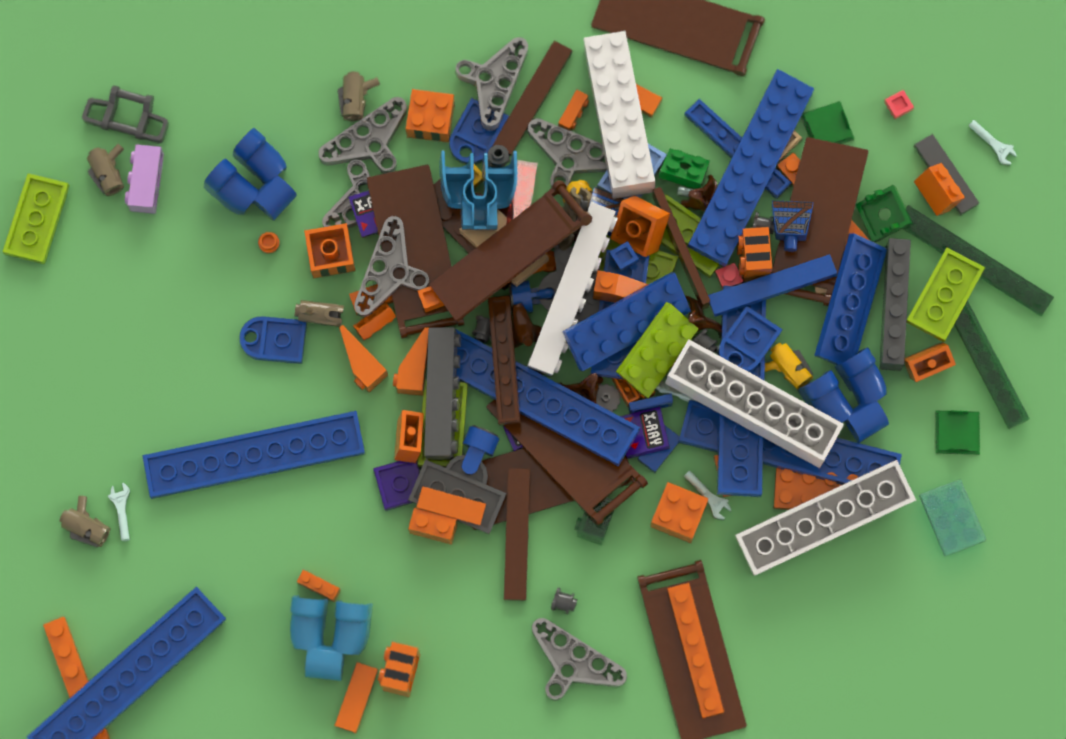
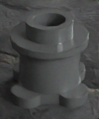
[488,145,510,168]
[753,212,774,234]
[472,315,491,343]
[693,328,718,353]
[551,588,578,615]

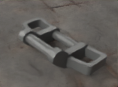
[82,85,169,143]

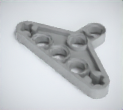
[456,37,528,130]
[318,97,407,174]
[528,119,607,188]
[322,160,370,228]
[354,216,429,317]
[532,618,627,700]

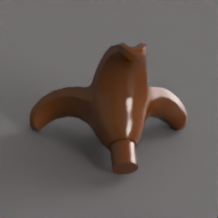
[681,174,717,212]
[685,296,722,338]
[512,303,542,348]
[558,373,604,403]

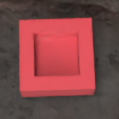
[884,90,914,119]
[715,262,744,289]

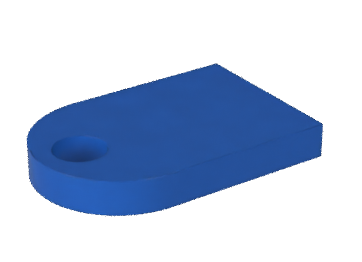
[449,98,509,165]
[718,306,783,373]
[240,316,307,364]

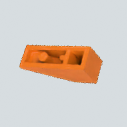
[593,270,649,303]
[340,325,388,393]
[393,327,429,396]

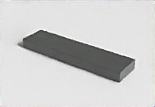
[914,134,979,216]

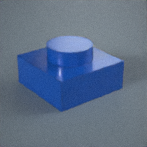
[609,241,639,272]

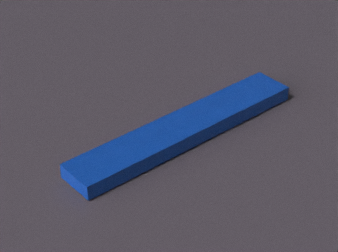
[684,99,791,199]
[708,254,837,317]

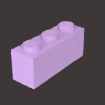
[125,145,164,214]

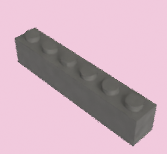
[879,238,911,371]
[424,327,461,460]

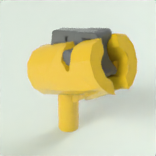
[765,343,813,390]

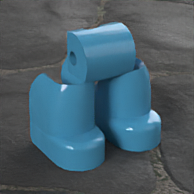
[439,151,518,230]
[290,595,373,681]

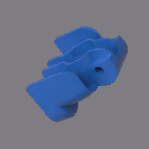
[204,128,297,221]
[798,347,889,443]

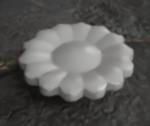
[596,384,621,412]

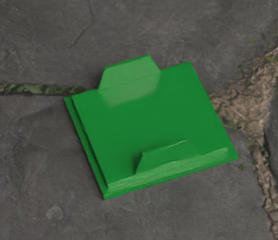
[801,101,854,144]
[936,410,980,455]

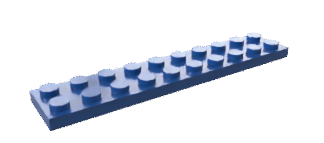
[687,69,815,267]
[717,286,766,497]
[456,329,640,466]
[679,400,902,485]
[142,411,365,499]
[27,586,226,739]

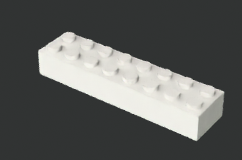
[584,31,655,199]
[527,202,618,376]
[665,339,844,468]
[735,460,916,576]

